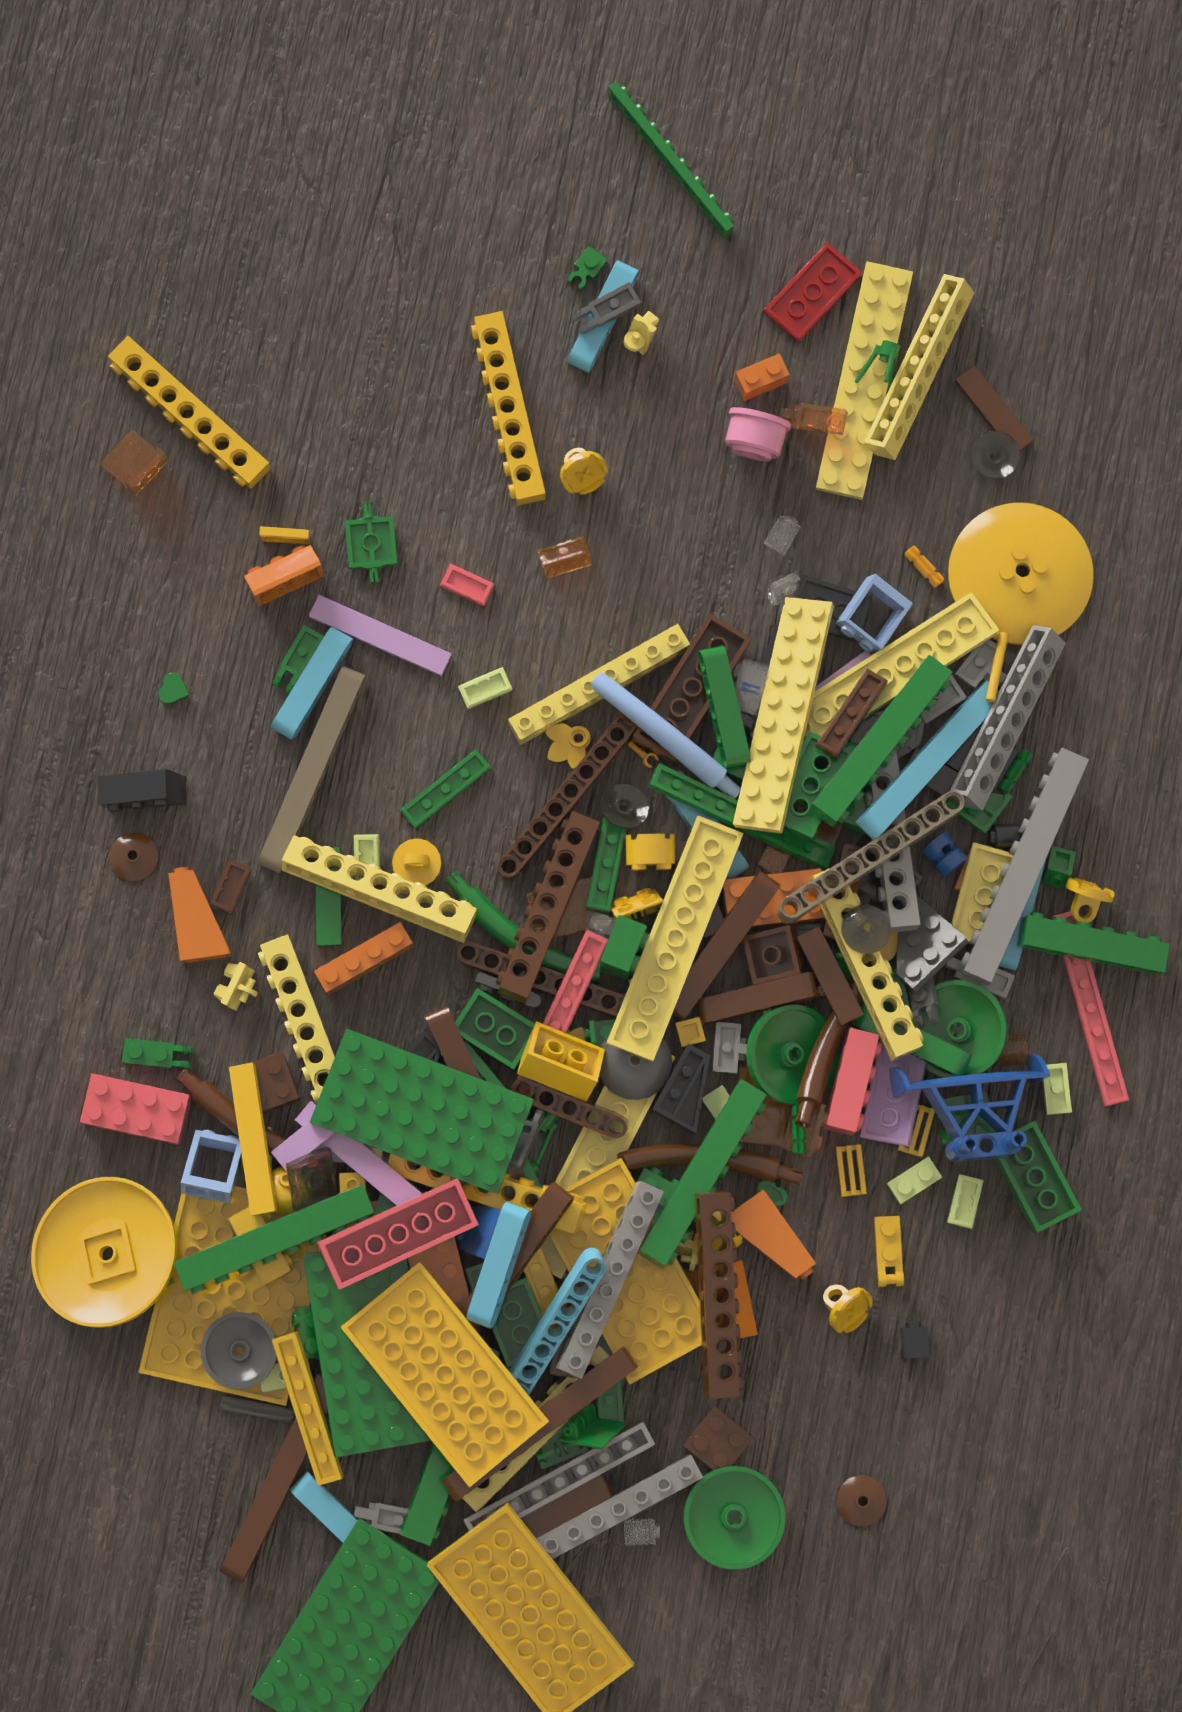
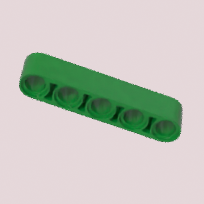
[698,646,750,768]
[852,1003,972,1076]

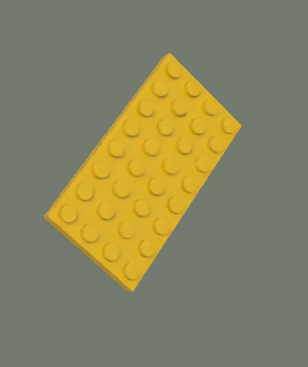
[533,1158,702,1385]
[341,1262,549,1487]
[427,1503,634,1712]

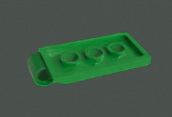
[784,731,859,840]

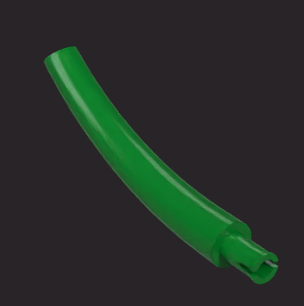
[444,871,600,983]

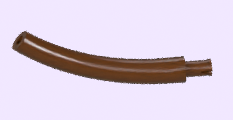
[795,961,879,1128]
[177,1068,336,1182]
[617,1144,804,1186]

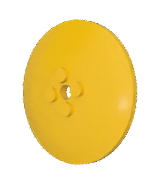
[948,503,1093,645]
[31,1177,177,1328]

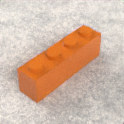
[314,922,414,996]

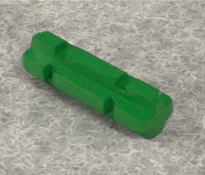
[998,749,1033,794]
[792,1105,806,1154]

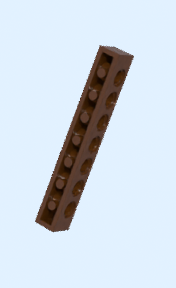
[496,811,600,1004]
[695,1191,743,1399]

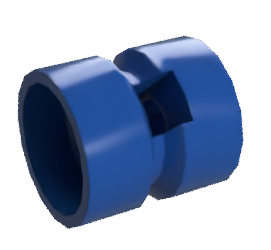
[922,831,968,878]

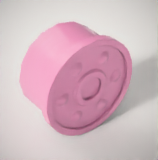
[725,407,792,461]

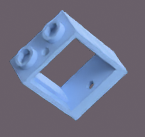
[836,574,913,652]
[181,1130,242,1204]

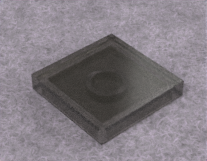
[286,1146,338,1211]

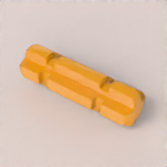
[905,546,944,588]

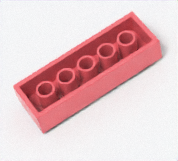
[317,1178,479,1290]

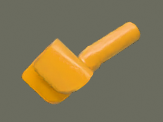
[628,741,659,768]

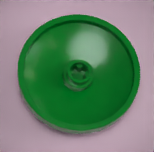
[911,980,1008,1078]
[746,1005,839,1105]
[683,1466,785,1570]

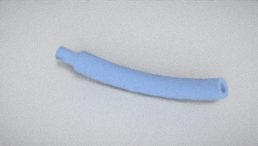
[591,673,741,799]

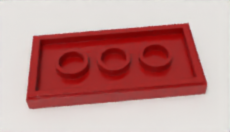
[763,242,863,343]

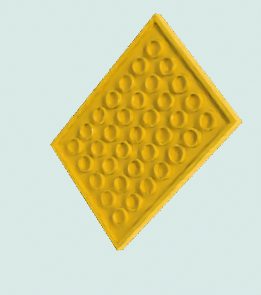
[138,1186,327,1406]

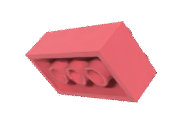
[823,1028,882,1136]
[80,1073,192,1146]

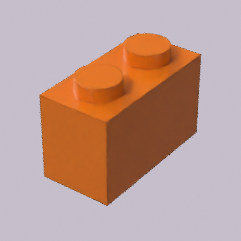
[734,353,790,401]

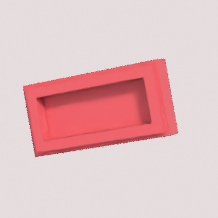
[440,563,494,607]

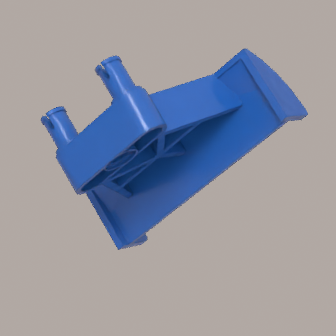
[889,1054,1050,1162]

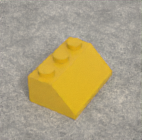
[517,1021,605,1102]

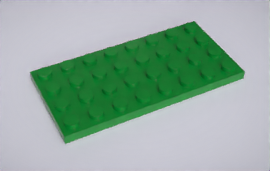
[309,1028,534,1195]
[303,1252,431,1457]
[250,1518,439,1712]

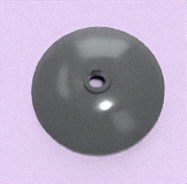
[599,1036,672,1100]
[201,1312,277,1389]

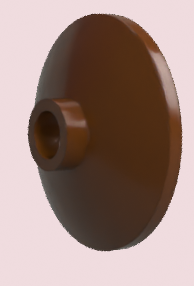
[109,833,159,882]
[836,1475,887,1526]

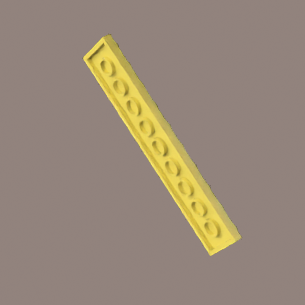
[815,261,913,500]
[803,592,999,743]
[733,597,834,834]
[606,816,744,1062]
[542,1055,675,1279]

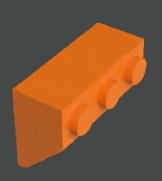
[244,545,324,607]
[686,1260,758,1346]

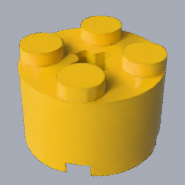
[626,834,676,871]

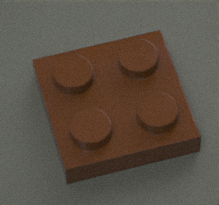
[683,1406,753,1470]

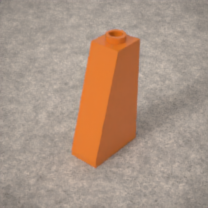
[168,867,231,964]
[731,1189,816,1279]

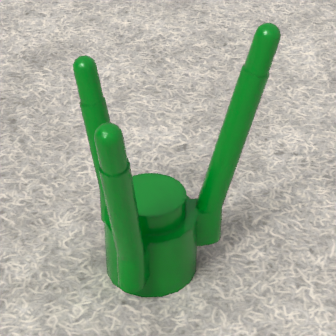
[855,340,901,395]
[527,1111,559,1166]

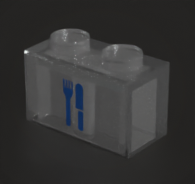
[733,657,772,716]

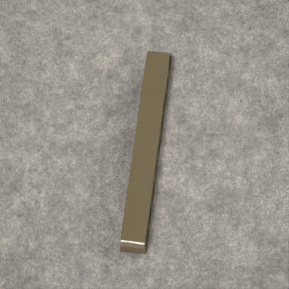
[258,666,366,874]
[777,791,964,924]

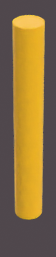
[985,632,1009,703]

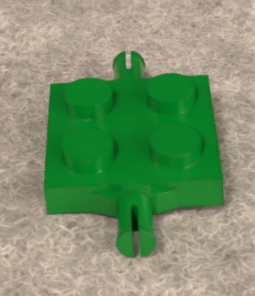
[345,501,398,584]

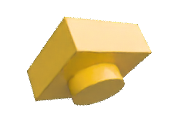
[675,1017,706,1048]

